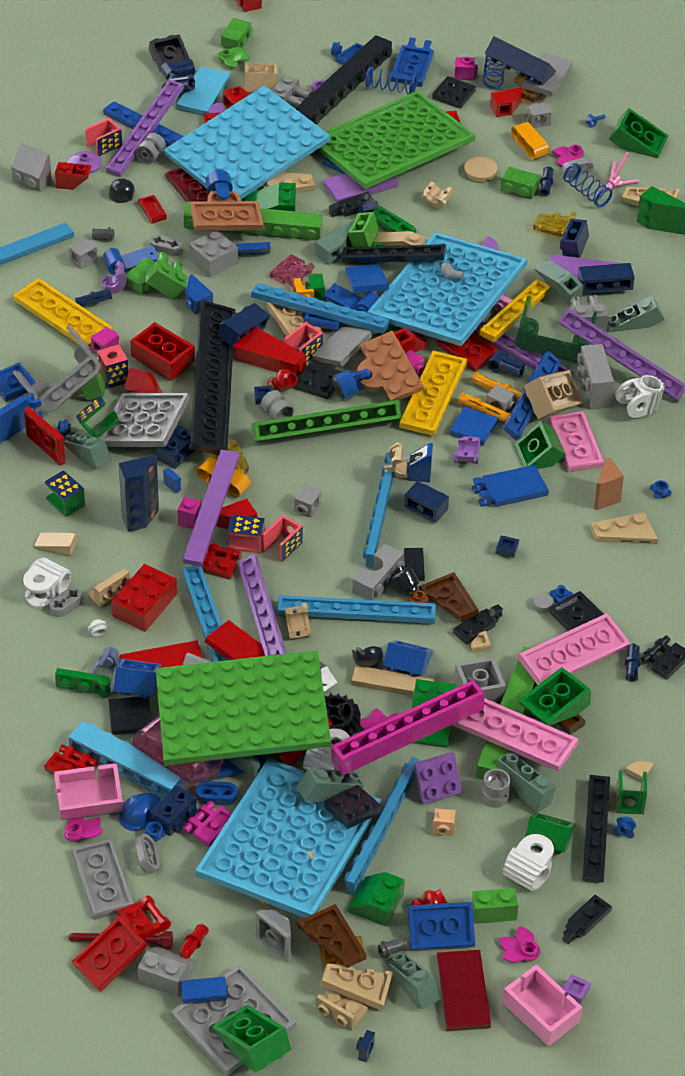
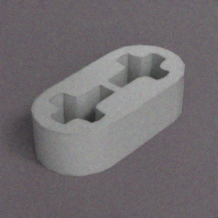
[562,157,594,178]
[150,235,182,256]
[49,587,82,617]

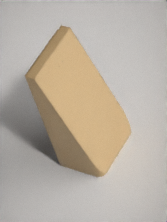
[34,533,77,556]

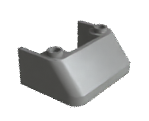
[13,326,101,412]

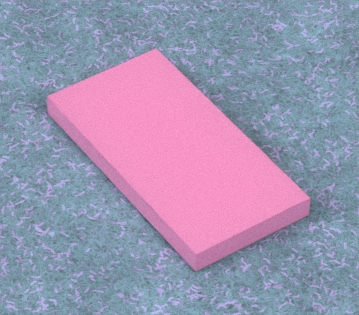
[548,411,604,472]

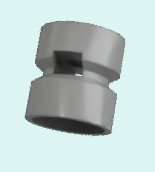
[136,133,166,164]
[261,390,294,419]
[482,769,510,808]

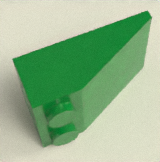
[609,108,669,158]
[245,183,296,211]
[637,186,685,235]
[518,667,591,726]
[411,679,456,748]
[212,1005,292,1072]

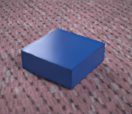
[163,468,181,493]

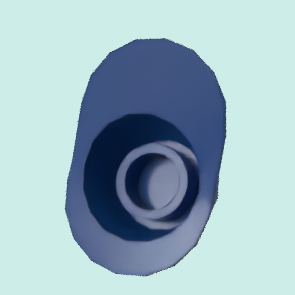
[119,793,161,831]

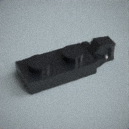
[329,192,375,217]
[453,604,503,645]
[562,894,612,944]

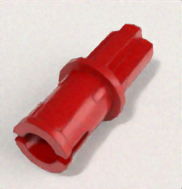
[179,923,209,959]

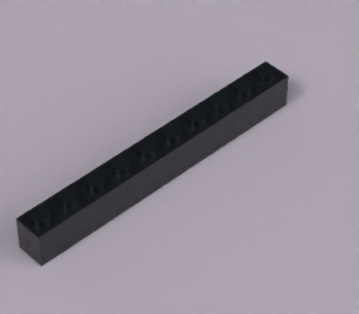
[295,35,393,124]

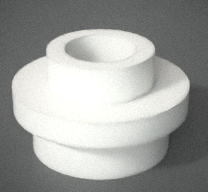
[88,619,108,637]

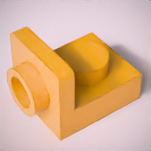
[293,278,314,297]

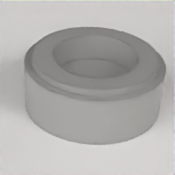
[533,593,553,613]

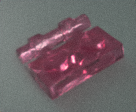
[270,254,315,287]

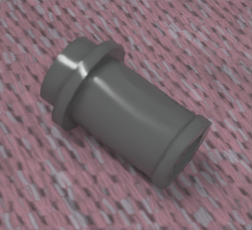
[92,227,115,241]
[378,936,407,958]

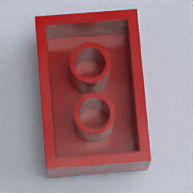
[130,322,195,381]
[111,563,178,632]

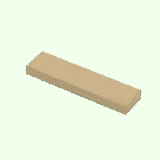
[351,665,434,696]

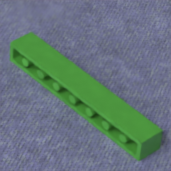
[183,202,323,240]
[251,400,401,441]
[476,646,538,780]

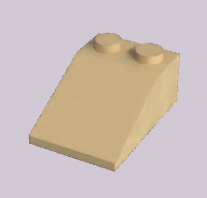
[244,63,278,94]
[524,370,584,419]

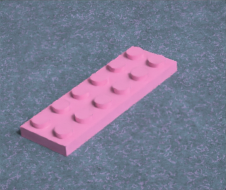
[517,613,631,685]
[452,698,578,772]

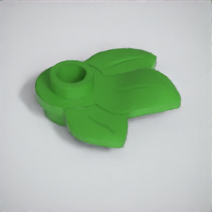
[218,47,249,68]

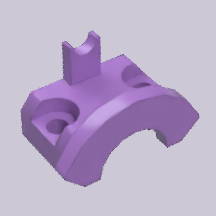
[102,261,127,294]
[453,436,480,464]

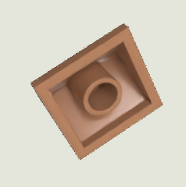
[594,458,624,510]

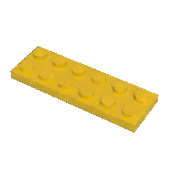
[13,278,113,348]
[399,351,467,436]

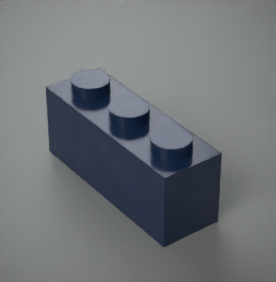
[578,263,635,294]
[218,303,270,347]

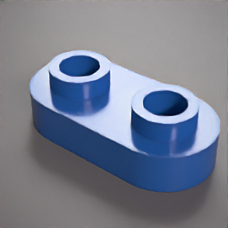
[196,781,238,804]

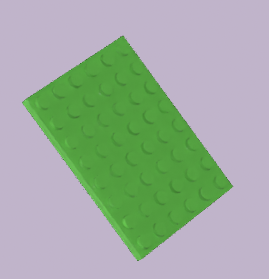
[317,91,475,189]
[156,650,331,766]

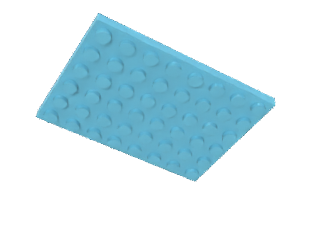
[164,85,331,199]
[367,232,527,346]
[195,758,382,918]

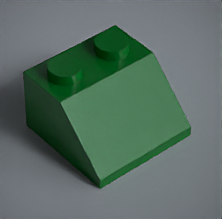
[514,421,566,469]
[525,812,576,854]
[347,872,405,926]

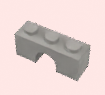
[352,543,405,600]

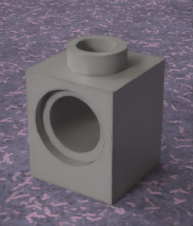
[525,102,552,128]
[69,238,97,269]
[486,385,516,413]
[294,484,322,518]

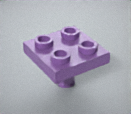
[414,752,462,804]

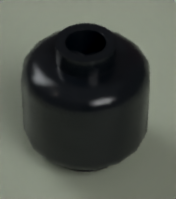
[391,565,419,596]

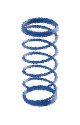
[483,55,505,89]
[365,67,417,95]
[563,163,612,207]

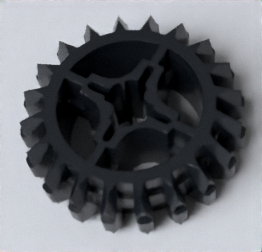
[324,692,361,743]

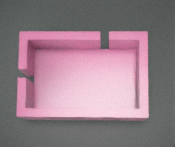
[54,763,123,820]
[503,965,583,1047]

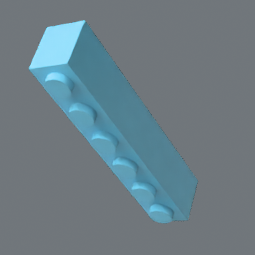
[69,721,186,798]

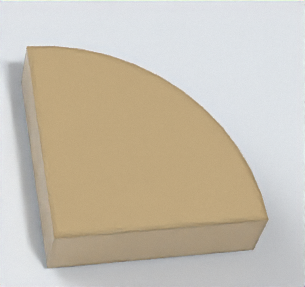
[471,631,491,653]
[625,761,654,781]

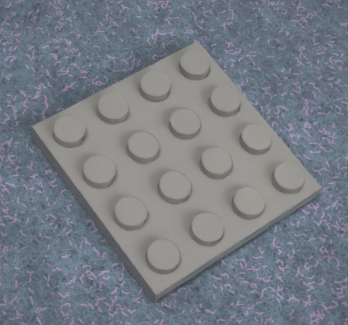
[98,393,190,447]
[171,964,296,1076]

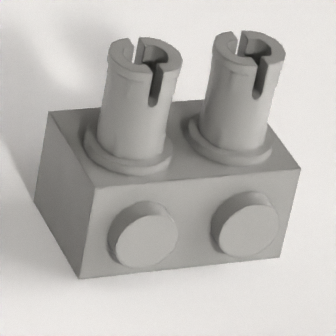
[271,75,312,107]
[569,295,609,334]

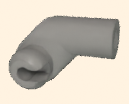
[441,263,463,280]

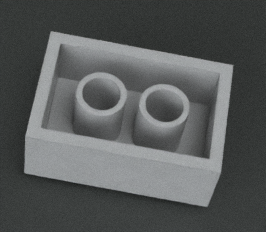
[576,344,614,410]

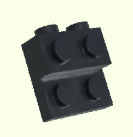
[148,34,190,71]

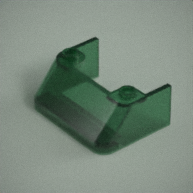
[516,295,598,364]

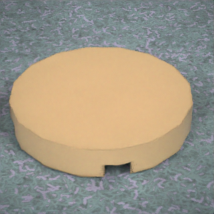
[464,157,498,183]

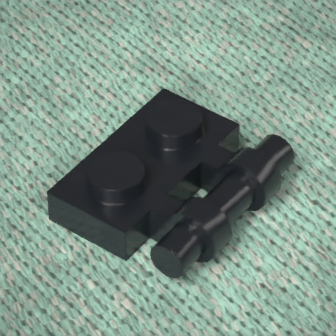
[640,635,685,680]

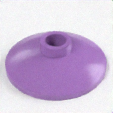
[68,151,101,173]

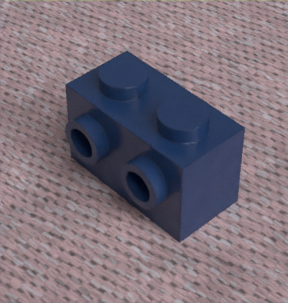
[560,219,589,258]
[157,425,196,469]
[404,481,449,523]
[150,785,197,836]

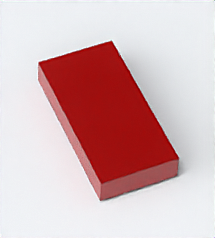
[138,195,167,224]

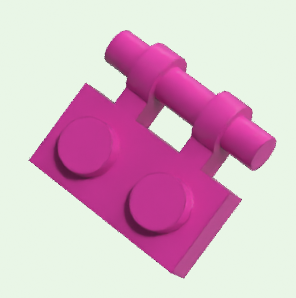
[182,801,232,848]

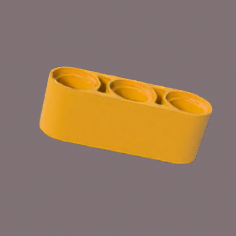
[511,122,549,160]
[196,457,251,497]

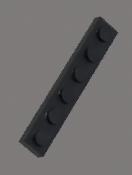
[341,244,447,264]
[582,775,610,883]

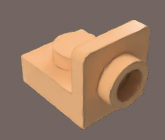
[432,808,456,835]

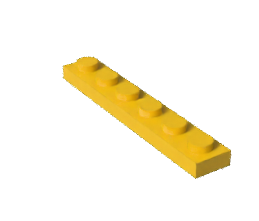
[479,279,551,342]

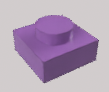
[562,974,591,1004]

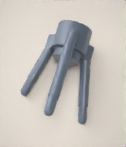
[90,647,120,694]

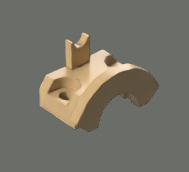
[420,182,454,209]
[384,442,408,478]
[285,603,312,639]

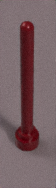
[68,931,173,949]

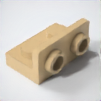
[88,568,130,607]
[316,989,368,1031]

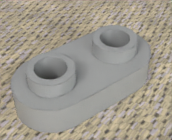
[135,834,160,873]

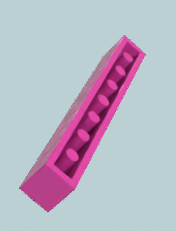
[331,680,485,776]

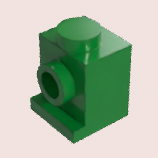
[305,273,325,301]

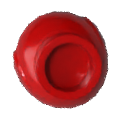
[267,368,297,391]
[411,889,447,906]

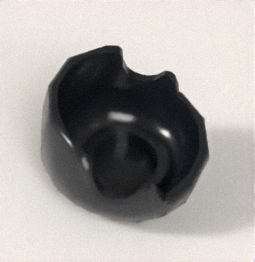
[109,178,135,202]
[352,646,383,668]

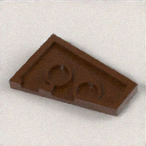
[419,572,479,622]
[297,904,367,968]

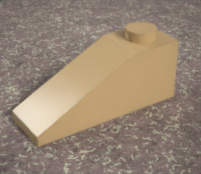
[372,231,426,246]

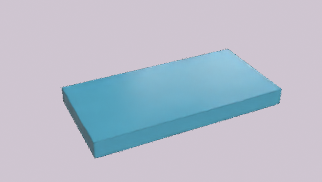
[177,66,230,115]

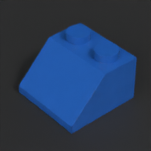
[383,640,434,677]
[114,659,161,698]

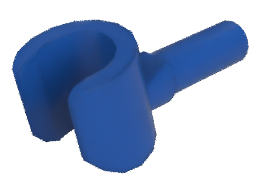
[586,114,606,128]

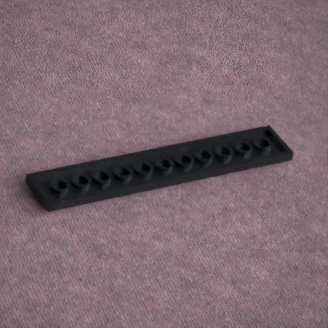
[189,300,236,456]

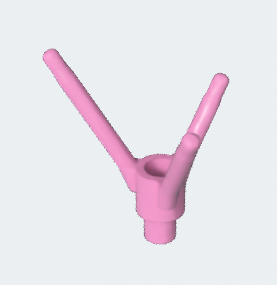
[604,152,639,191]

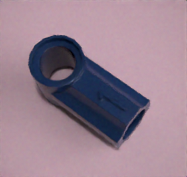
[160,59,195,80]
[162,75,196,92]
[487,349,526,378]

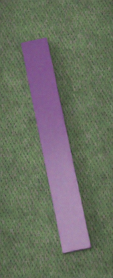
[106,80,184,177]
[558,308,685,402]
[473,320,573,376]
[183,449,239,567]
[238,554,287,656]

